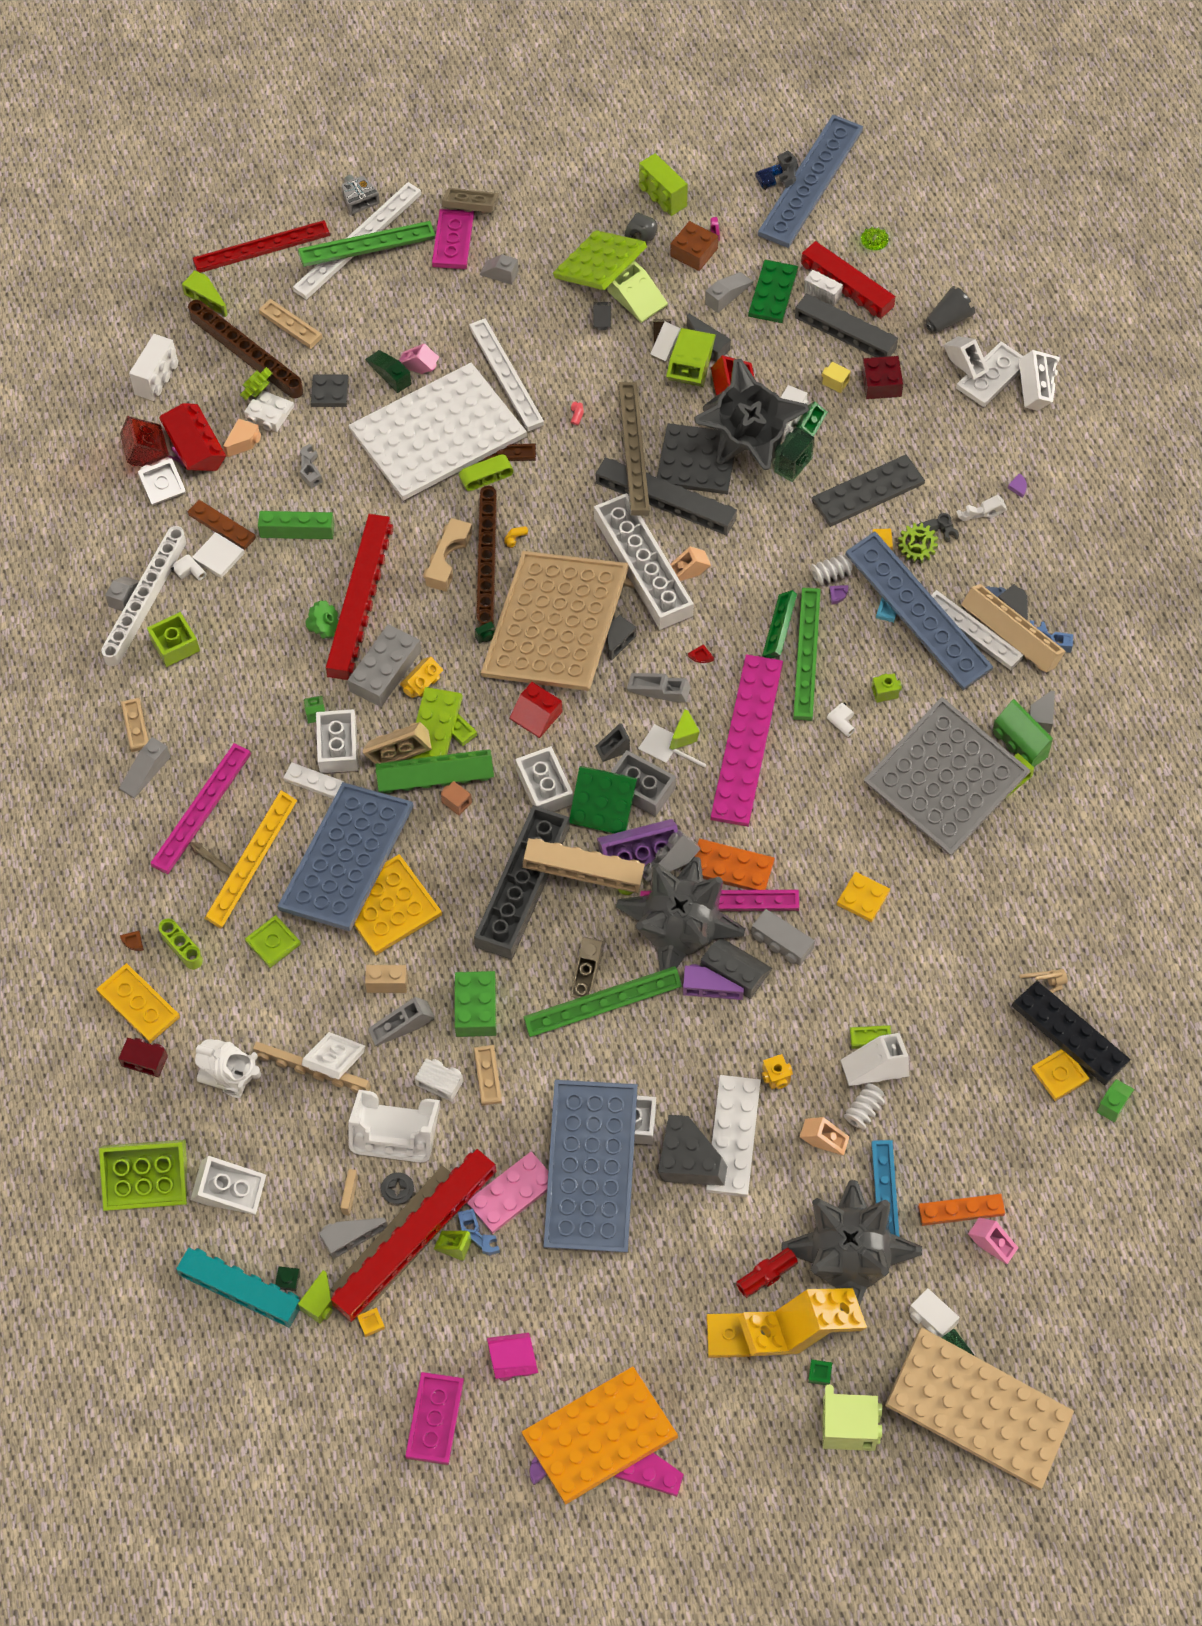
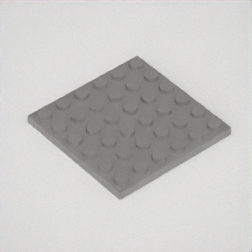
[864,697,1030,856]

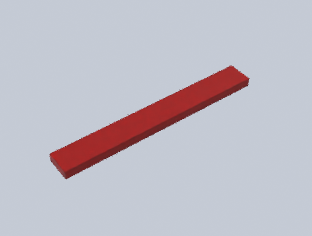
[192,220,330,273]

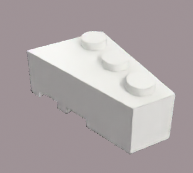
[1019,350,1060,411]

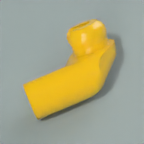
[504,526,528,548]

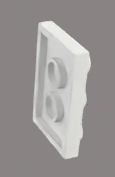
[302,1032,365,1079]

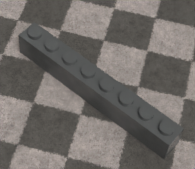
[595,457,737,536]

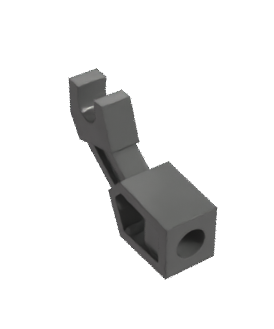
[777,151,798,188]

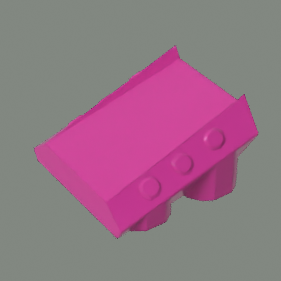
[487,1333,538,1381]

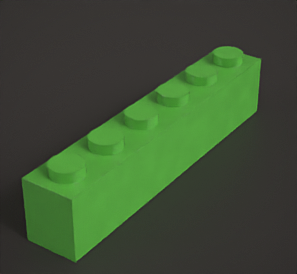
[375,749,494,793]

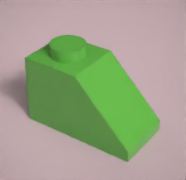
[1097,1079,1134,1122]

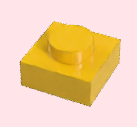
[357,1307,385,1337]

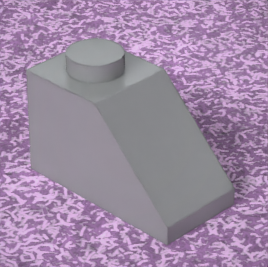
[480,254,519,285]
[105,576,139,611]
[1027,691,1055,733]

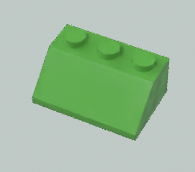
[993,699,1053,767]

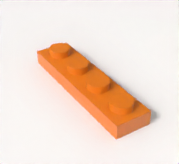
[918,1194,1005,1226]

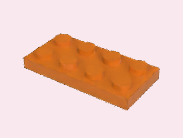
[695,838,775,890]

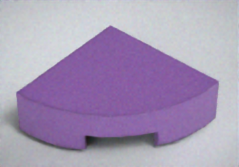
[1008,473,1027,498]
[830,585,848,605]
[530,1456,547,1485]

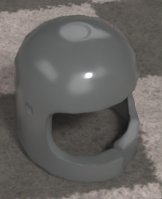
[625,212,658,242]

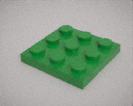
[569,766,637,834]

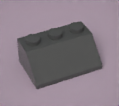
[700,939,772,999]

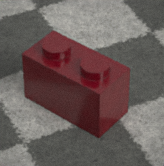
[118,1037,168,1078]

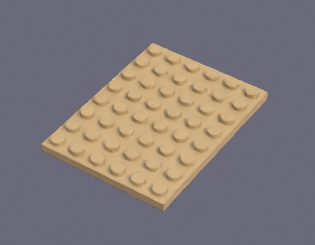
[481,551,629,691]

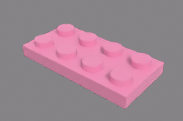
[467,1151,549,1234]

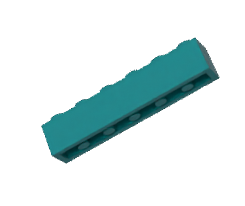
[176,1247,300,1328]

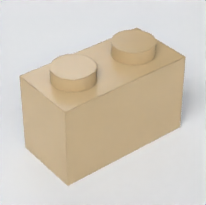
[365,965,408,993]

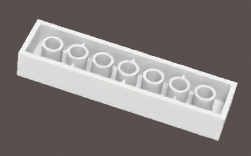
[594,493,694,630]

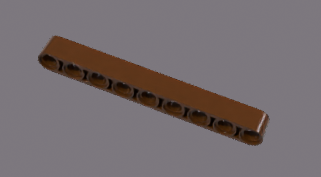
[188,300,303,399]
[477,485,497,627]

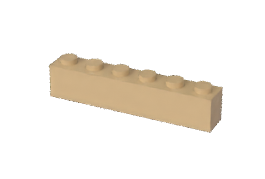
[961,584,1066,672]
[522,838,645,893]

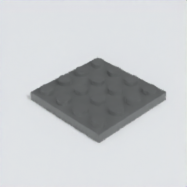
[657,423,735,495]

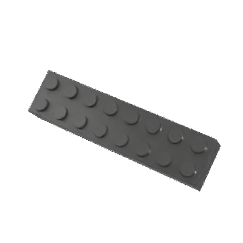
[474,805,570,960]

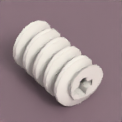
[811,554,852,586]
[844,1083,885,1130]

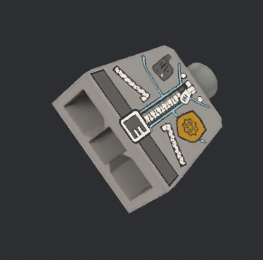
[341,175,380,215]

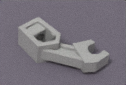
[300,444,323,489]

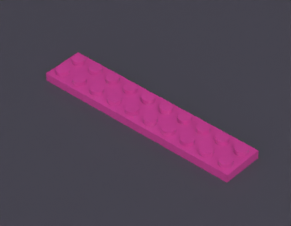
[710,654,783,827]

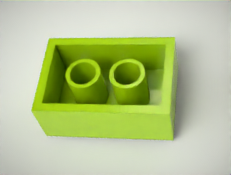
[639,153,688,216]

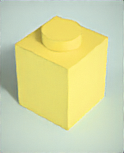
[821,362,851,393]

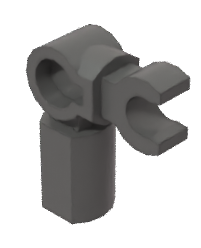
[917,513,959,543]

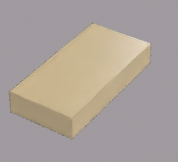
[340,1169,358,1216]

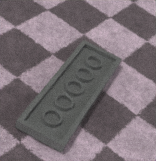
[812,454,925,527]

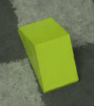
[669,709,700,750]
[434,1231,472,1261]

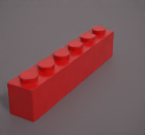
[801,241,896,319]

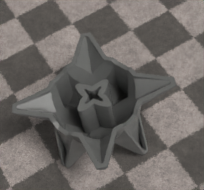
[694,359,809,470]
[616,856,746,971]
[782,1180,922,1307]

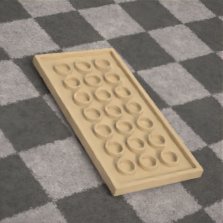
[885,1327,1074,1490]

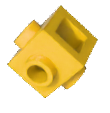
[762,1054,793,1090]

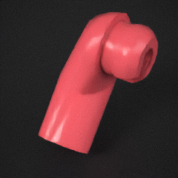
[571,402,584,426]

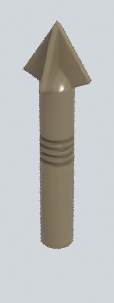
[189,842,233,876]

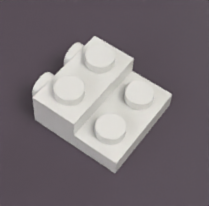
[244,390,294,432]
[138,458,186,506]

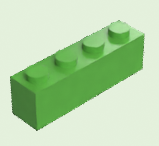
[258,511,335,540]

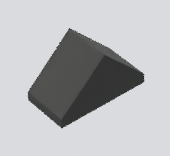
[595,723,630,762]

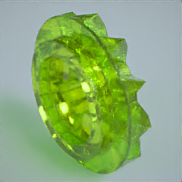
[861,226,889,250]

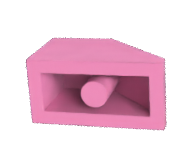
[399,344,439,374]
[968,1218,1018,1264]

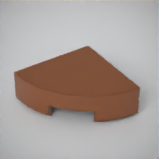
[120,931,144,951]

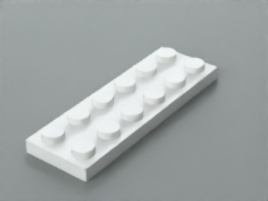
[706,1075,761,1197]

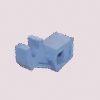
[1030,620,1073,653]
[458,1209,500,1255]

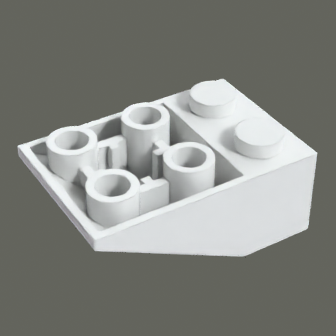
[841,1033,910,1086]

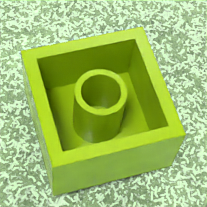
[147,612,200,667]

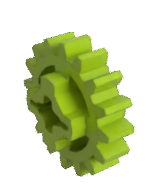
[240,367,272,401]
[898,523,938,563]

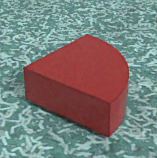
[688,644,714,663]

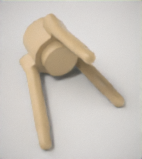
[1019,969,1068,993]

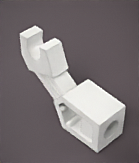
[956,495,1007,521]

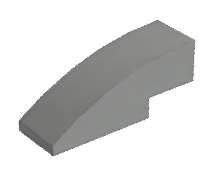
[627,673,691,702]

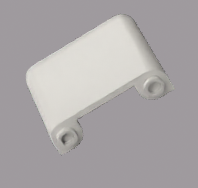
[349,1090,440,1162]

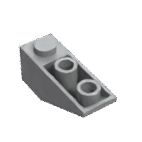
[643,830,701,882]

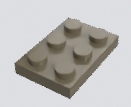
[442,187,499,214]

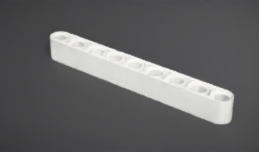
[101,526,186,666]

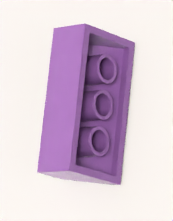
[597,819,678,867]

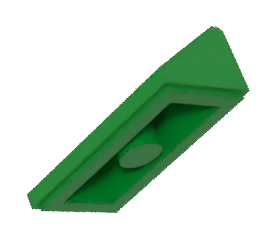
[794,401,828,439]

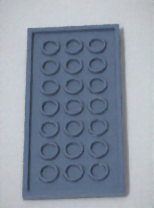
[277,782,414,931]
[544,1080,638,1253]

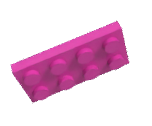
[432,209,474,269]
[405,1372,464,1465]

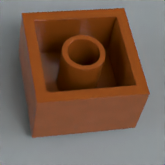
[670,221,719,271]

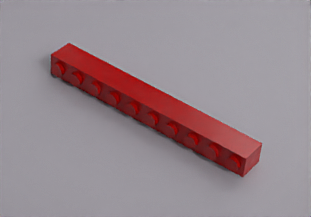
[326,514,394,680]
[331,1149,497,1322]

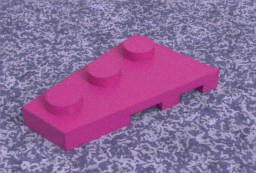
[614,1453,684,1497]

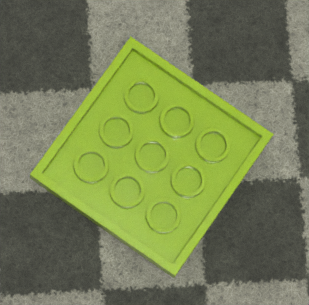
[553,230,647,290]

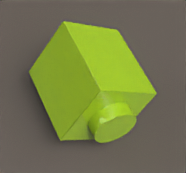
[871,673,902,703]

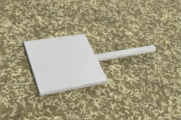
[638,724,706,767]

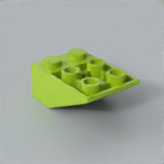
[666,328,716,387]

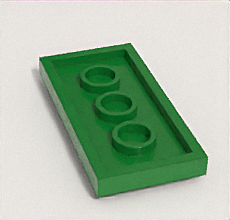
[748,259,798,323]

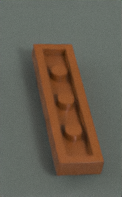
[187,500,256,550]

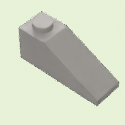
[705,272,753,313]
[119,737,171,799]
[368,997,435,1046]
[319,1218,387,1259]

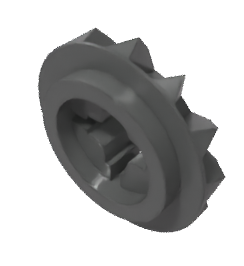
[381,1172,414,1206]

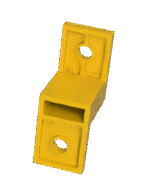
[738,1288,867,1356]

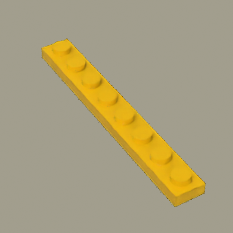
[204,790,297,929]

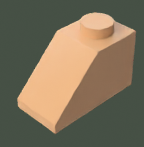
[223,419,261,457]
[670,546,711,581]
[800,1117,849,1155]

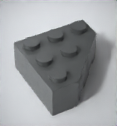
[658,1115,728,1186]

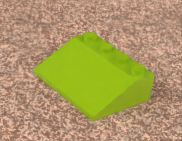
[99,1139,187,1211]

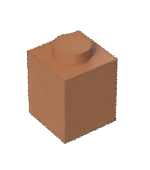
[441,781,472,816]

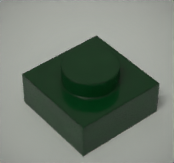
[475,621,495,644]
[275,1266,300,1291]

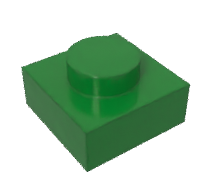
[808,1359,833,1385]

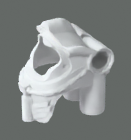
[195,1039,261,1098]

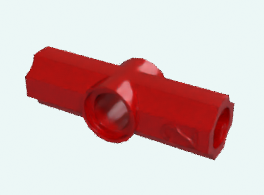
[736,1247,798,1298]

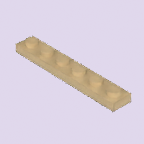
[253,1041,371,1094]

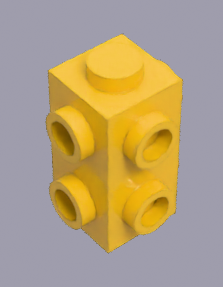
[399,656,443,698]

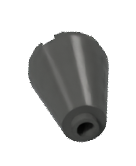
[925,286,975,333]

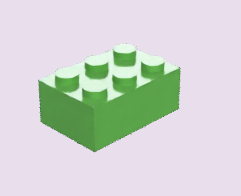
[455,971,497,1037]

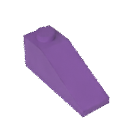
[683,964,744,1000]

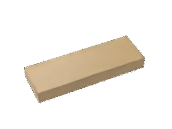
[121,698,149,752]
[474,1045,502,1106]

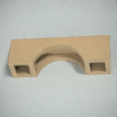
[423,518,473,592]

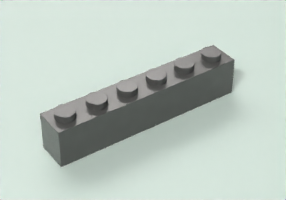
[795,293,898,357]

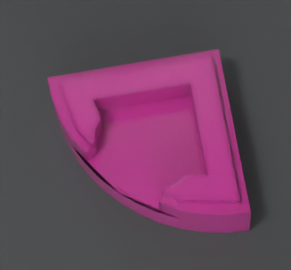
[710,217,720,241]

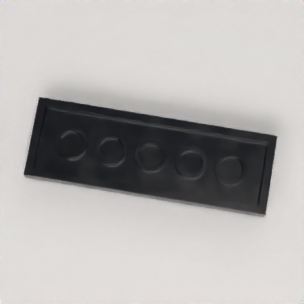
[1011,980,1131,1086]

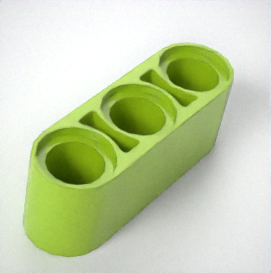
[459,454,514,491]
[158,918,203,970]

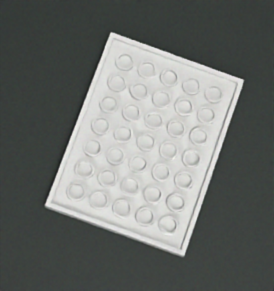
[349,363,527,501]

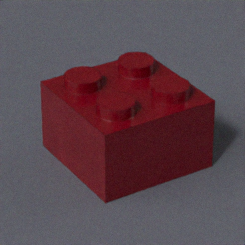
[862,356,903,399]

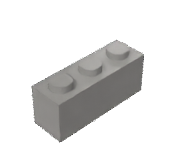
[751,909,815,966]

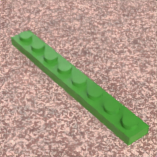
[298,221,435,267]
[793,587,821,721]
[523,966,682,1037]

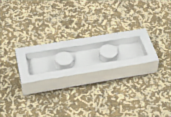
[283,763,344,799]

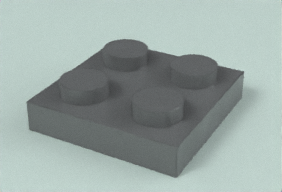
[311,374,349,407]

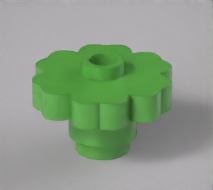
[306,600,339,639]

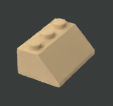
[363,722,432,764]

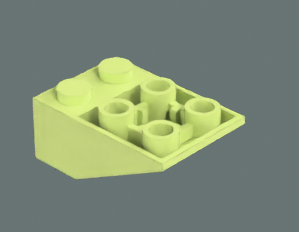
[607,261,668,323]

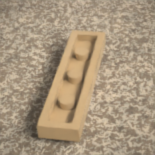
[259,299,323,349]

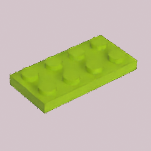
[407,687,463,760]

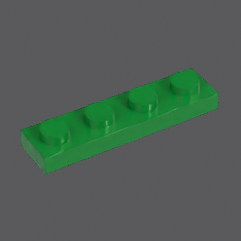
[762,590,797,659]

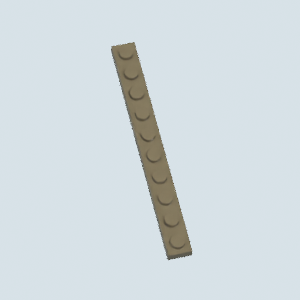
[618,382,650,516]

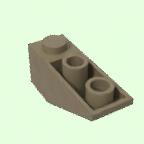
[570,937,605,998]

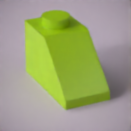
[298,1270,333,1324]

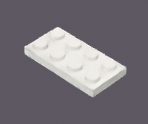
[956,342,1023,407]

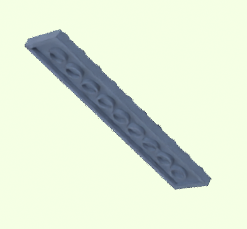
[758,115,863,248]
[845,531,993,690]

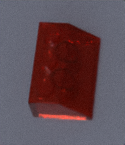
[120,416,169,467]

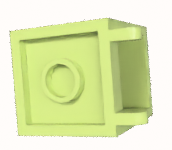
[823,1384,882,1451]

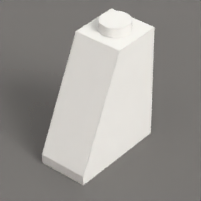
[944,336,989,380]

